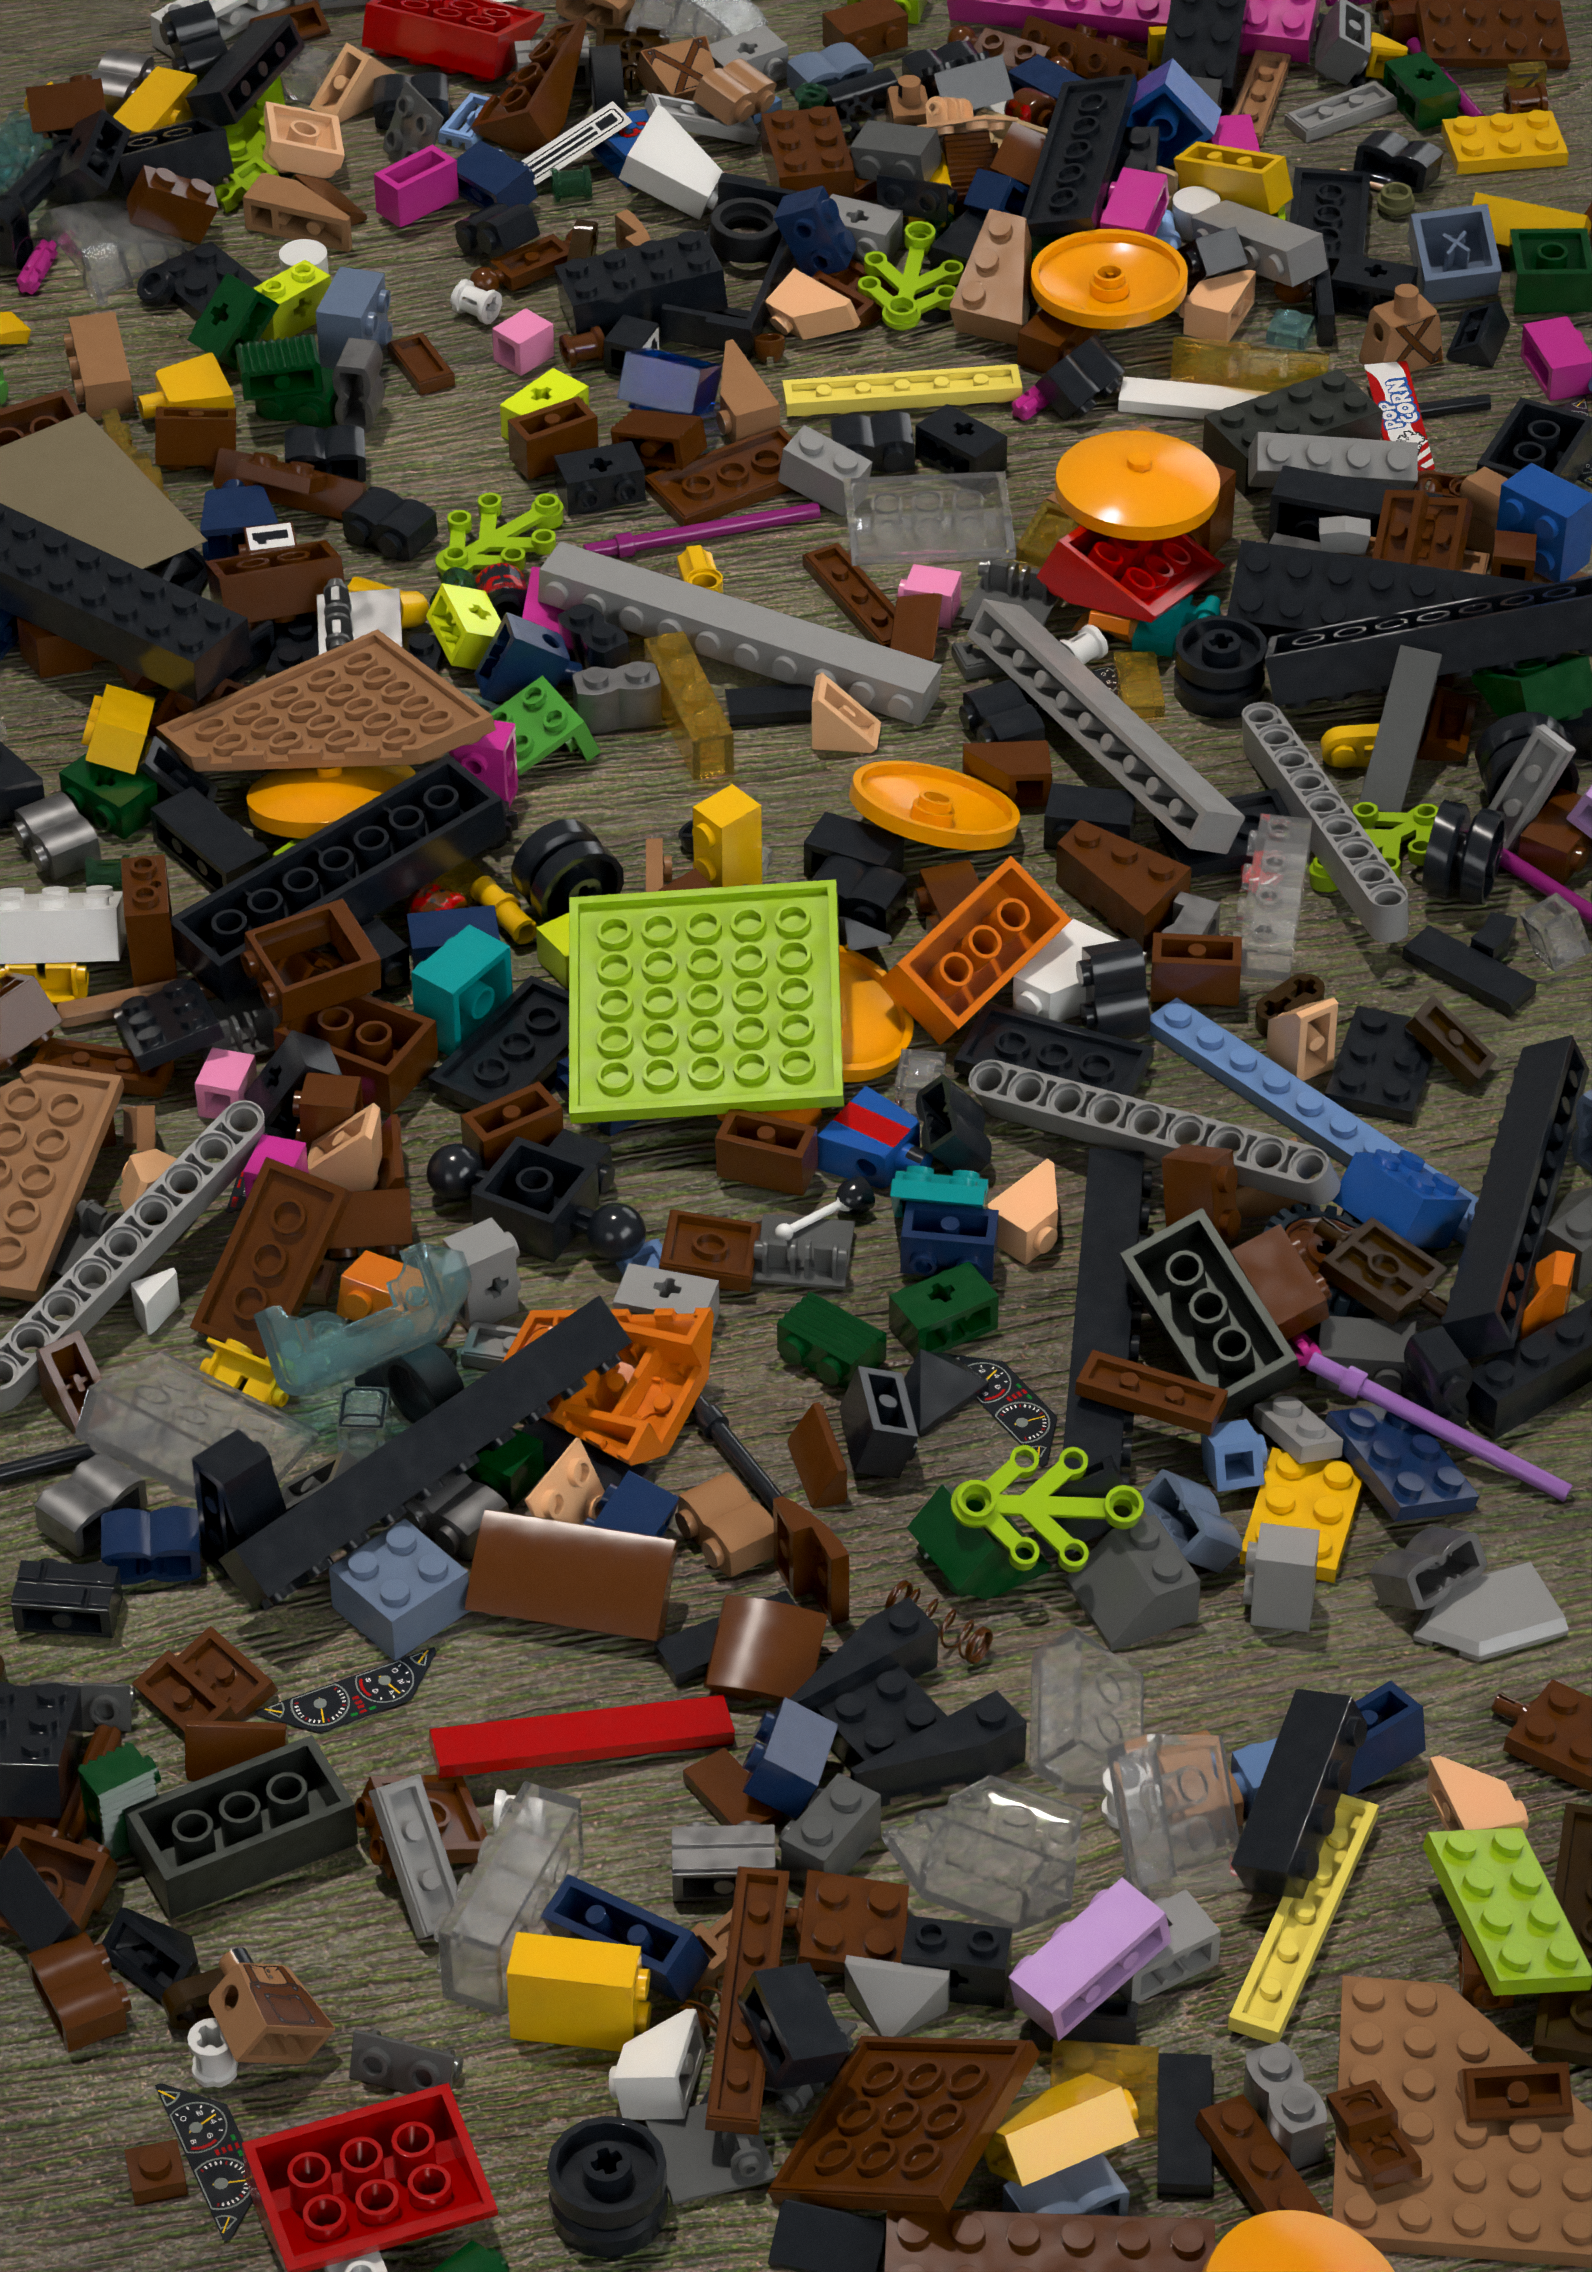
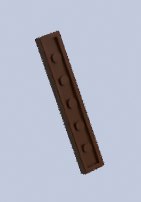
[705,1866,790,2135]

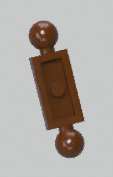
[947,25,1074,73]
[469,229,573,291]

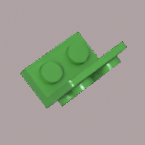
[490,675,601,775]

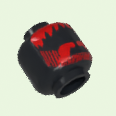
[473,563,528,621]

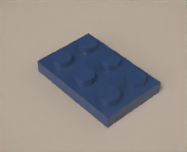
[1324,1405,1479,1522]

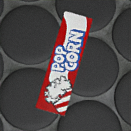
[1364,361,1435,472]

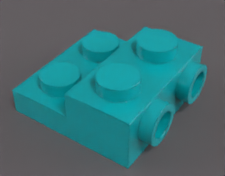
[890,1166,989,1217]

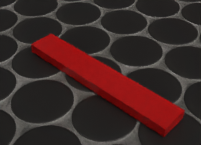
[428,1695,735,1778]

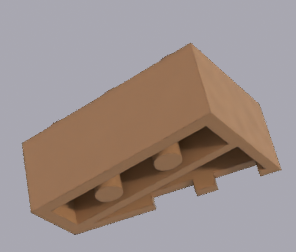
[949,209,1032,346]

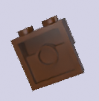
[355,1775,494,1879]
[0,1824,119,1938]

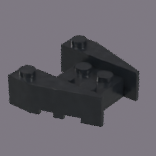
[789,1597,1027,1807]

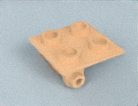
[917,96,1018,136]
[525,1438,605,1524]

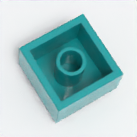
[411,924,513,1056]

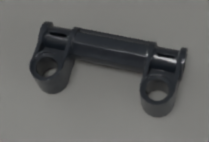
[0,132,87,270]

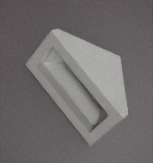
[845,1955,950,2037]

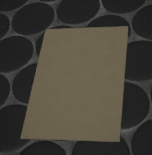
[0,412,208,569]

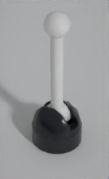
[775,1175,875,1241]

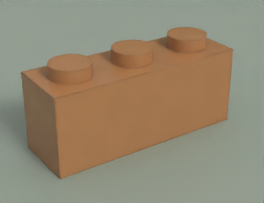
[63,311,134,418]

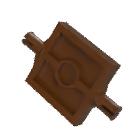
[1491,1679,1592,1793]
[784,1869,909,1975]

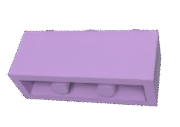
[1008,1877,1172,2042]

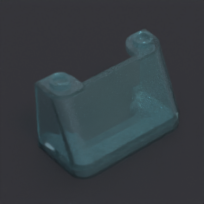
[253,1243,472,1397]

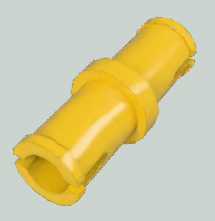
[470,876,538,944]

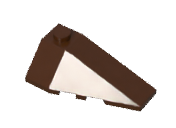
[471,18,587,154]

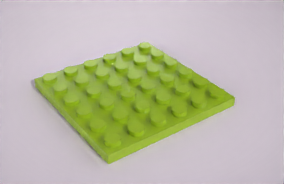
[569,879,844,1124]

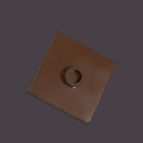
[659,1209,761,1293]

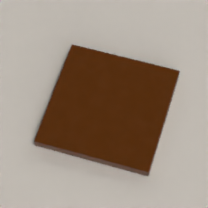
[767,2036,1040,2213]

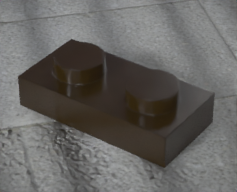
[1405,995,1498,1089]

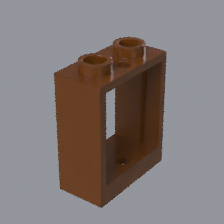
[121,854,178,987]
[241,898,381,1023]

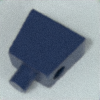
[200,479,278,561]
[474,612,582,702]

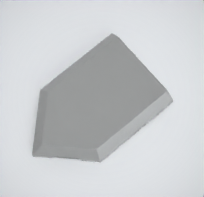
[1412,1561,1569,1662]

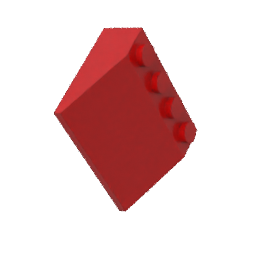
[362,0,545,82]
[1036,525,1226,623]
[242,2083,498,2272]

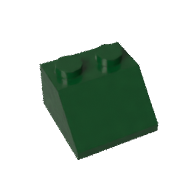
[1509,228,1592,314]
[1471,652,1592,721]
[907,1484,1051,1600]

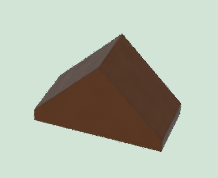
[36,1330,120,1436]

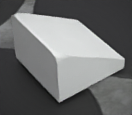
[131,1267,180,1336]

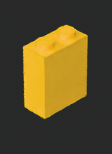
[506,1932,652,2052]
[983,2073,1139,2187]

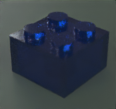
[617,347,723,416]

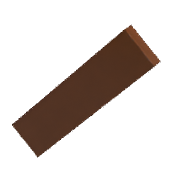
[802,543,895,648]

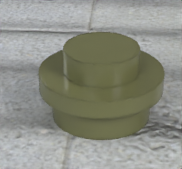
[1377,182,1415,216]

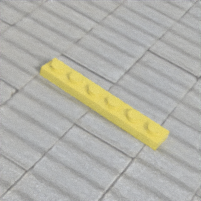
[782,364,1023,417]
[1228,1793,1379,2044]

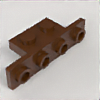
[1020,15,1153,82]
[213,447,367,520]

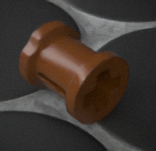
[1503,82,1548,114]
[559,326,605,369]

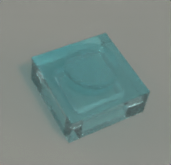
[1266,309,1315,351]

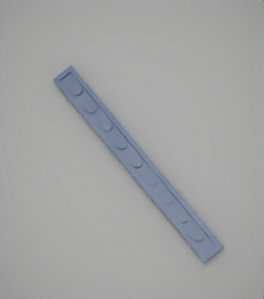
[1147,997,1479,1245]

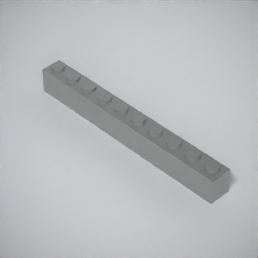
[538,541,942,726]
[967,599,1245,854]

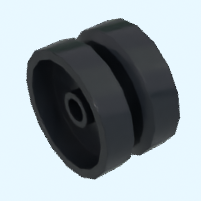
[1173,616,1267,719]
[1474,712,1580,814]
[1422,800,1506,906]
[511,819,624,923]
[547,2116,668,2259]

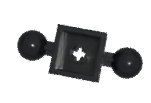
[426,1136,646,1263]

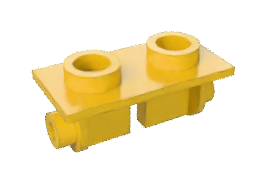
[0,962,90,1005]
[199,1337,302,1409]

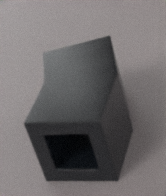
[1470,912,1517,962]

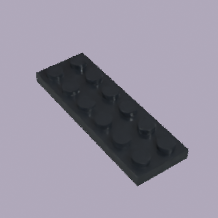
[1021,74,1138,237]

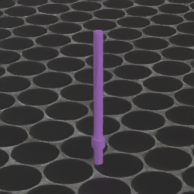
[1306,1352,1573,1502]

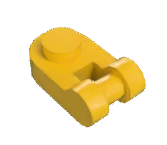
[1320,723,1380,768]

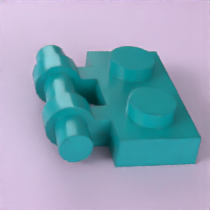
[1132,594,1221,657]

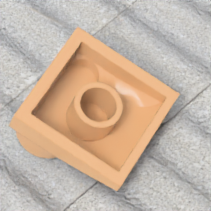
[262,101,345,179]

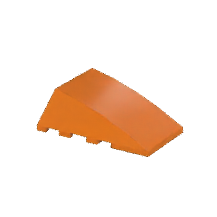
[502,1307,714,1466]

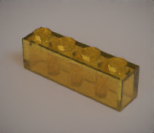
[644,631,734,781]

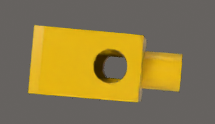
[137,352,235,419]

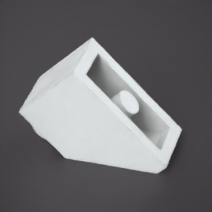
[609,2009,706,2120]

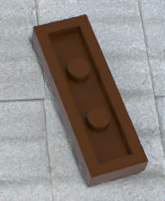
[31,1038,175,1098]
[1075,1350,1228,1436]
[1194,2094,1329,2218]

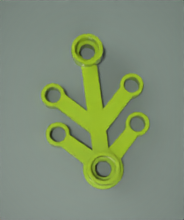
[858,221,964,331]
[435,492,564,582]
[1309,802,1439,892]
[950,1445,1144,1573]

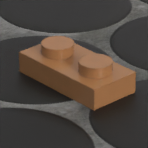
[646,838,672,892]

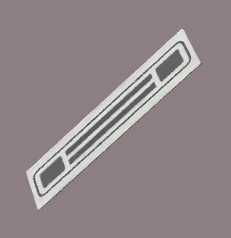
[522,101,632,186]

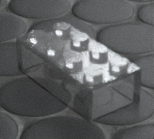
[434,1781,584,2016]

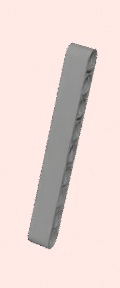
[1242,702,1409,943]
[968,1060,1341,1205]
[0,1100,265,1412]

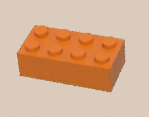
[879,856,1072,1045]

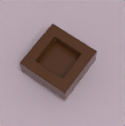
[124,2139,188,2205]

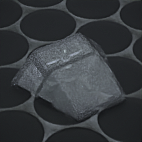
[625,0,768,44]
[36,201,188,307]
[882,1775,1083,1934]

